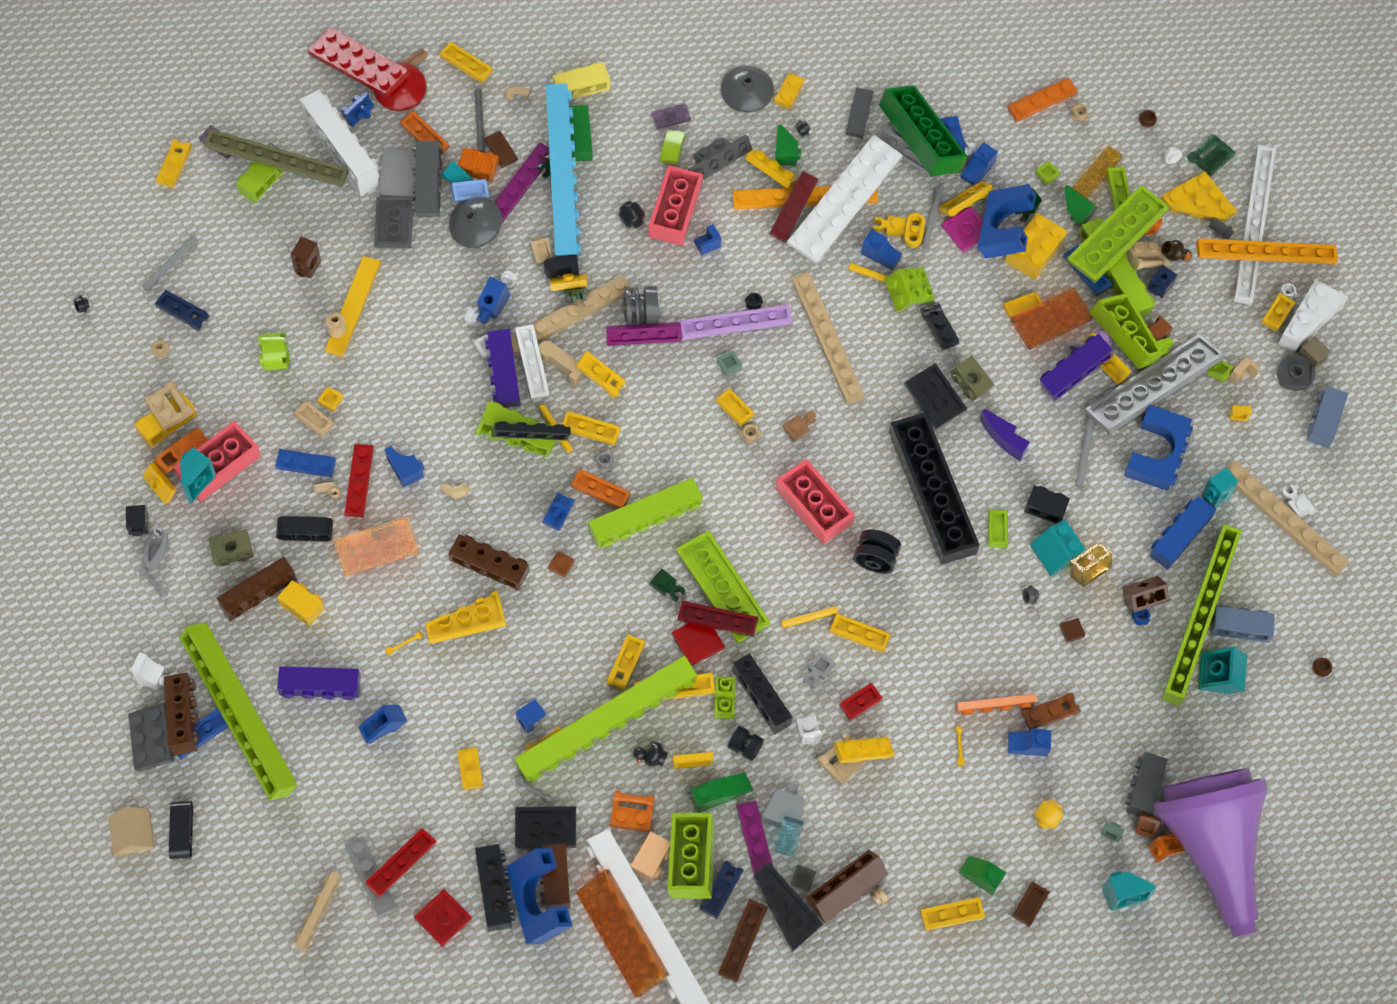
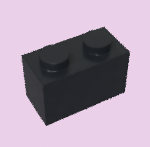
[1024,485,1070,524]

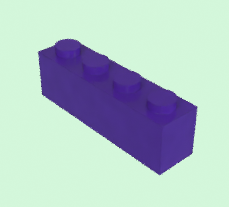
[484,329,521,408]
[1040,334,1114,401]
[277,666,361,700]

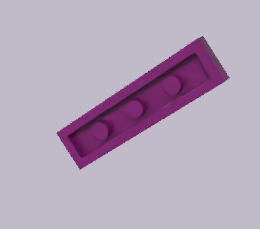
[606,322,681,346]
[736,801,773,875]

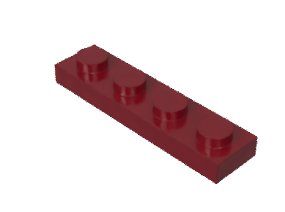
[769,171,819,243]
[677,601,759,637]

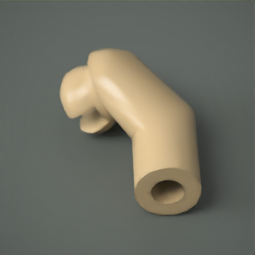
[504,86,531,100]
[314,482,341,498]
[440,482,470,499]

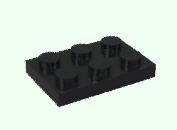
[904,363,967,430]
[515,806,576,848]

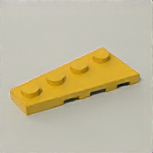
[425,590,506,644]

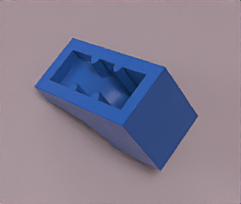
[960,142,998,186]
[861,229,902,270]
[384,446,425,487]
[358,704,408,744]
[1008,729,1051,757]

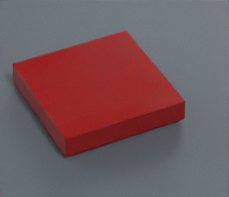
[671,623,725,666]
[414,889,472,947]

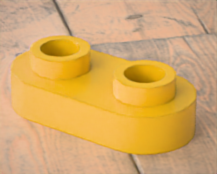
[904,213,925,248]

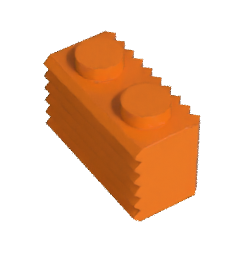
[458,148,499,182]

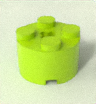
[258,332,290,371]

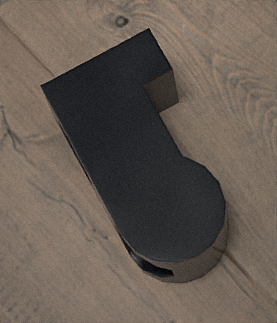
[544,254,579,279]

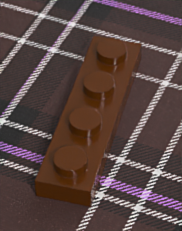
[718,899,768,983]

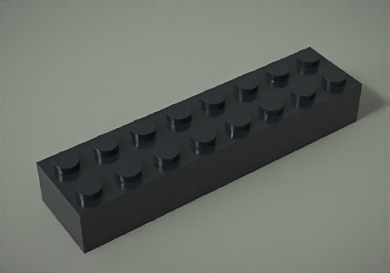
[889,412,980,565]

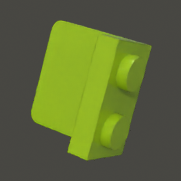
[884,267,935,312]

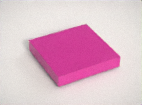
[941,206,983,253]

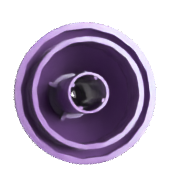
[1152,768,1268,936]

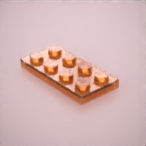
[1010,287,1093,350]
[333,516,420,577]

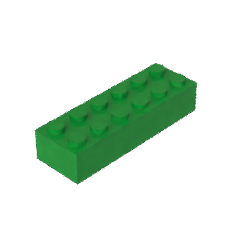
[879,85,968,176]

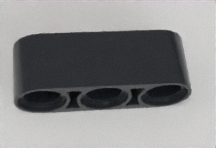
[276,516,333,542]
[169,801,193,859]

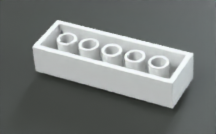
[300,89,380,197]

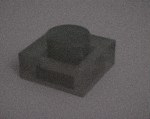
[790,865,817,892]

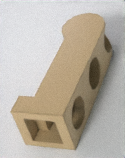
[539,341,586,387]

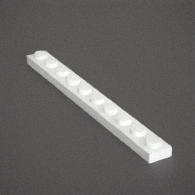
[1233,145,1276,305]

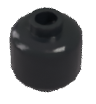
[619,201,645,229]

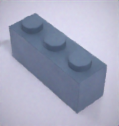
[1306,386,1349,448]
[1211,605,1275,643]

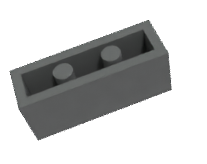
[1125,752,1168,816]

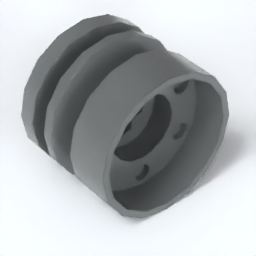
[623,286,659,325]

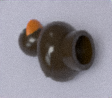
[1161,239,1192,262]

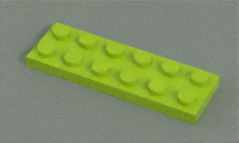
[1067,184,1169,283]
[676,530,771,644]

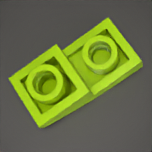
[660,130,686,164]
[714,677,735,719]

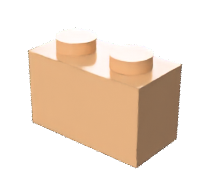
[631,832,670,883]

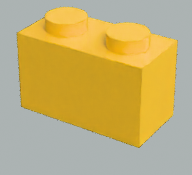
[277,580,324,627]

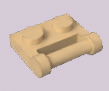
[1126,241,1169,270]
[144,382,193,430]
[817,733,869,786]

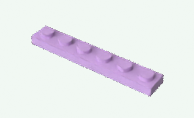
[679,304,792,340]

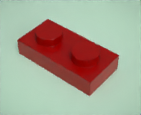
[839,683,883,721]

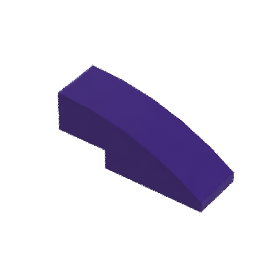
[980,409,1030,461]

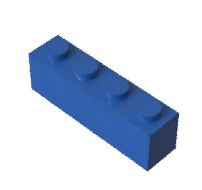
[1150,496,1217,570]

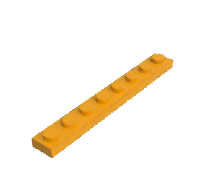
[732,186,878,210]
[1196,238,1338,265]

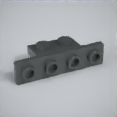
[688,135,752,180]

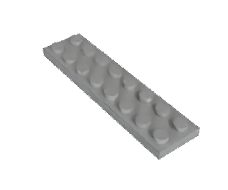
[1084,333,1225,434]

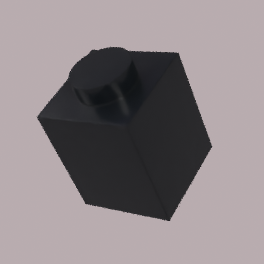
[126,505,149,536]

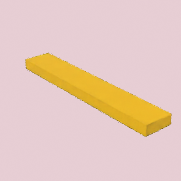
[325,256,381,357]

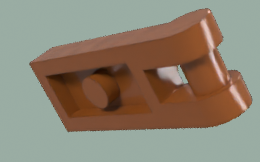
[1022,693,1081,730]

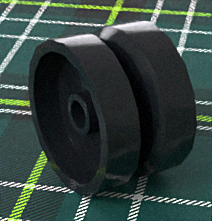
[853,529,902,574]

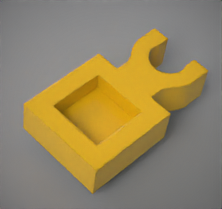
[874,216,906,237]

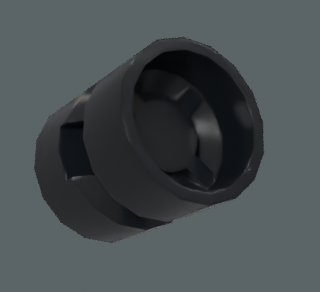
[727,725,764,762]

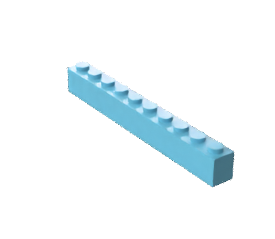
[546,84,581,260]

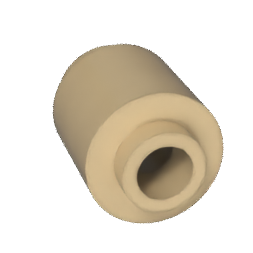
[326,313,346,338]

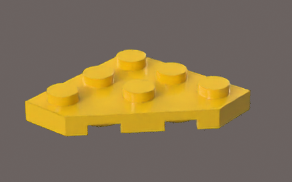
[1161,171,1237,222]

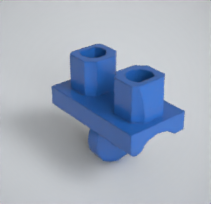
[340,92,374,127]
[542,493,575,531]

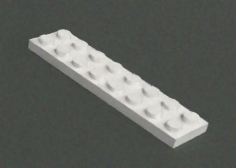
[787,135,903,265]

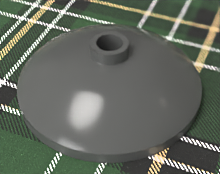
[721,66,774,113]
[449,197,502,248]

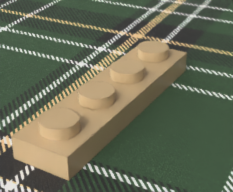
[295,871,342,953]

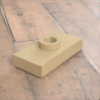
[293,400,335,438]

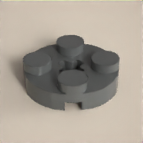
[1277,354,1316,391]

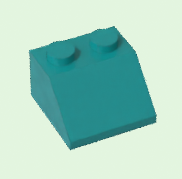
[180,447,216,504]
[1030,519,1086,576]
[1198,647,1247,694]
[1102,871,1156,911]

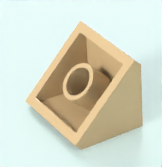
[108,807,155,856]

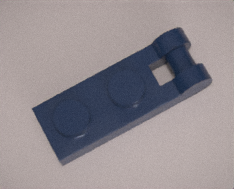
[155,290,210,331]
[699,860,744,919]

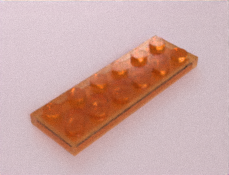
[576,869,669,998]

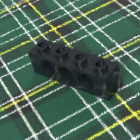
[732,653,793,734]
[475,844,515,932]

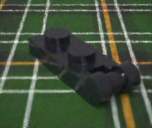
[921,302,959,350]

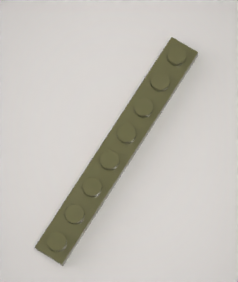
[204,129,349,187]

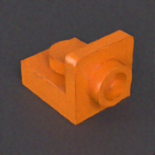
[1148,833,1185,863]

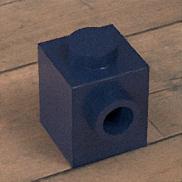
[1147,265,1178,298]

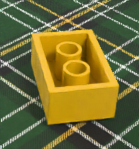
[1005,213,1068,280]

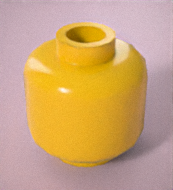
[1034,799,1064,830]

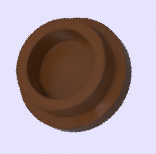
[1139,110,1157,127]
[1312,658,1332,677]

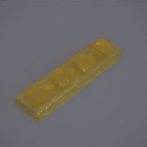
[1072,145,1123,199]

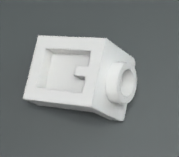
[796,715,822,745]

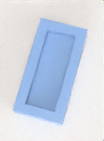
[450,179,489,203]

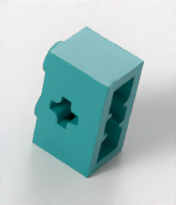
[1201,467,1239,508]

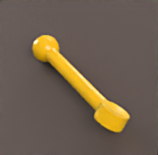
[385,632,423,656]
[955,726,965,767]
[525,727,562,751]

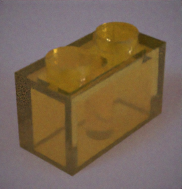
[1070,542,1112,587]

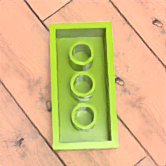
[667,813,716,899]

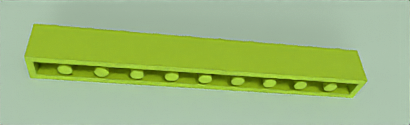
[1161,524,1242,706]
[179,622,298,801]
[514,655,697,782]

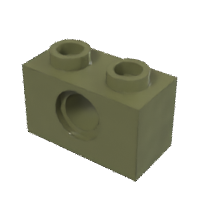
[950,355,995,402]
[208,529,254,566]

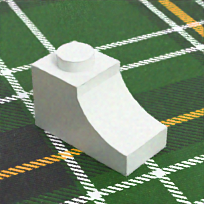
[131,652,168,691]

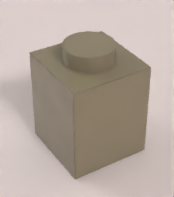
[1298,337,1331,369]

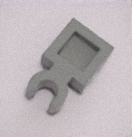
[803,652,835,689]

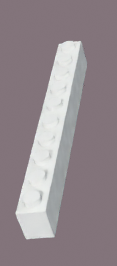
[586,828,710,1004]

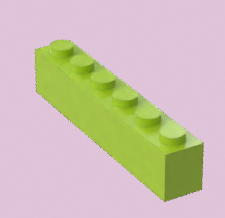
[1079,217,1155,317]
[588,478,703,548]

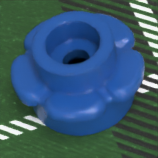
[1131,609,1151,626]

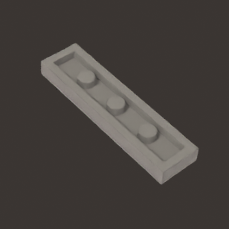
[877,125,936,178]
[345,836,397,917]

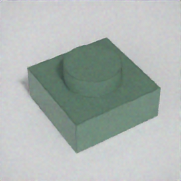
[717,351,742,376]
[1100,821,1125,843]

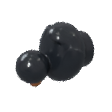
[633,742,668,767]

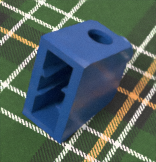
[477,277,510,324]

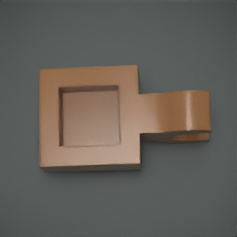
[783,410,817,442]

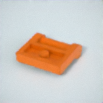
[610,791,655,833]

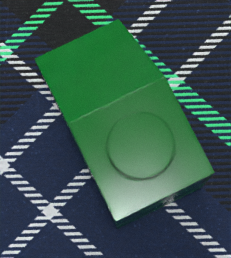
[775,125,801,166]
[1064,185,1098,225]
[958,856,1006,896]

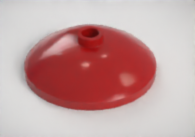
[373,62,427,111]

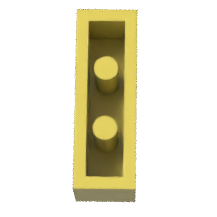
[553,62,610,99]

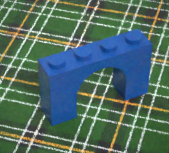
[977,184,1036,259]
[1124,405,1193,491]
[506,848,572,945]

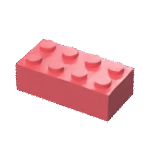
[648,165,703,246]
[173,421,261,503]
[776,459,855,545]

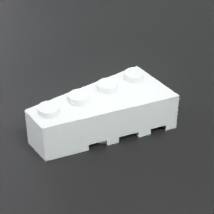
[1278,279,1348,353]

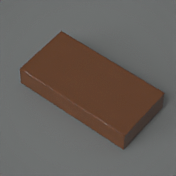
[484,131,518,168]
[1012,881,1050,927]

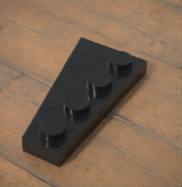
[753,862,823,952]

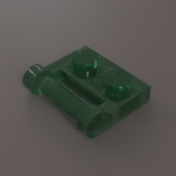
[1187,134,1236,177]

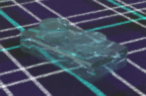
[774,816,804,858]

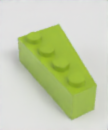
[1089,293,1163,369]
[474,401,556,457]

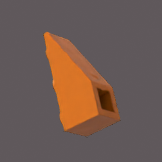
[153,427,208,476]

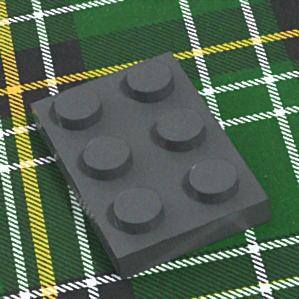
[374,196,414,248]
[128,703,174,772]

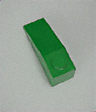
[690,773,753,813]

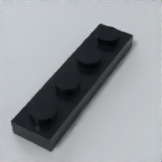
[491,421,571,441]

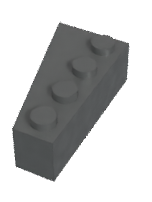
[412,141,443,217]

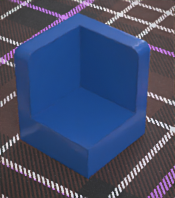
[694,224,722,256]
[515,699,546,734]

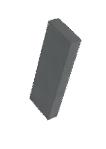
[845,87,874,138]

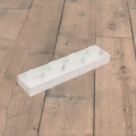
[514,324,550,401]

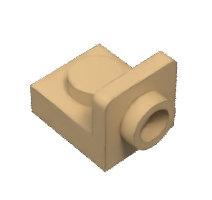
[529,236,554,264]
[1229,357,1260,384]

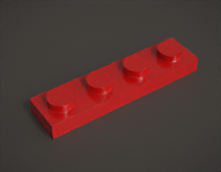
[344,444,374,518]
[364,828,437,898]

